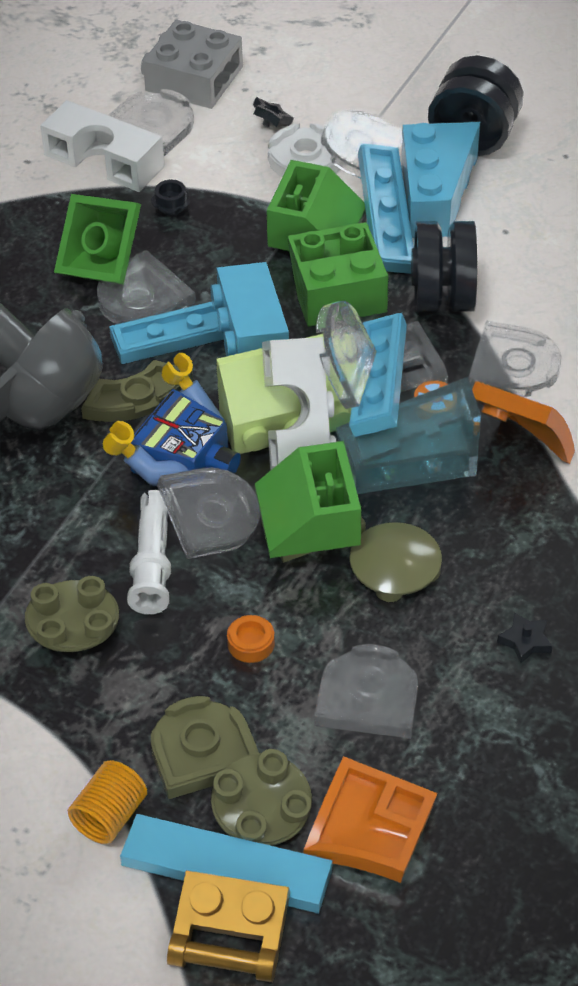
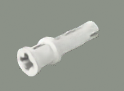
[127,490,171,614]

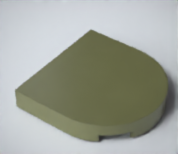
[151,696,259,799]

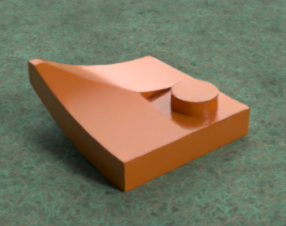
[469,381,575,464]
[303,756,437,883]

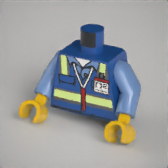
[103,352,241,489]

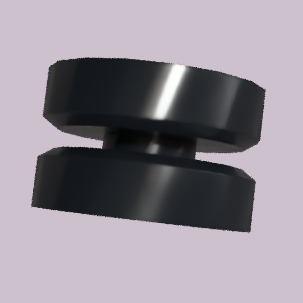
[428,55,524,156]
[411,221,477,312]

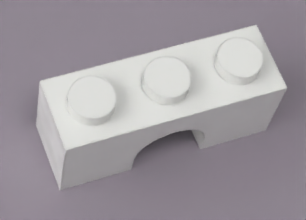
[40,100,165,192]
[262,337,336,470]

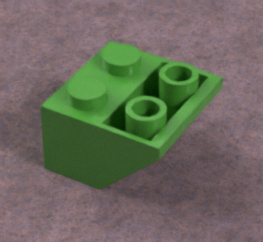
[267,160,366,251]
[288,222,388,326]
[255,441,361,558]

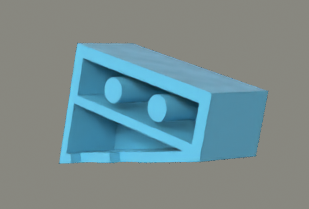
[401,122,480,238]
[210,262,289,356]

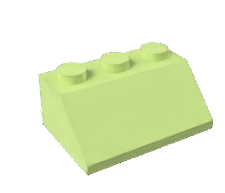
[216,329,355,454]

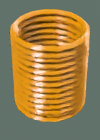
[67,760,147,844]

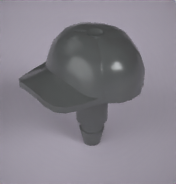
[0,303,103,431]

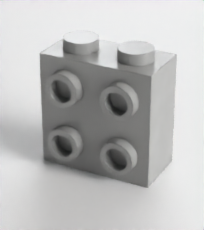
[141,19,243,109]

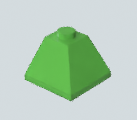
[54,194,141,285]

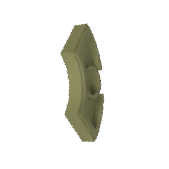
[81,360,193,422]

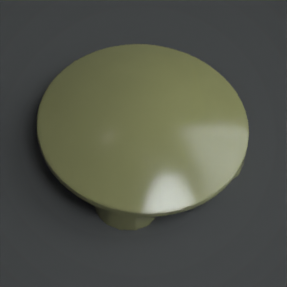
[350,522,442,602]
[25,576,119,652]
[211,749,312,846]

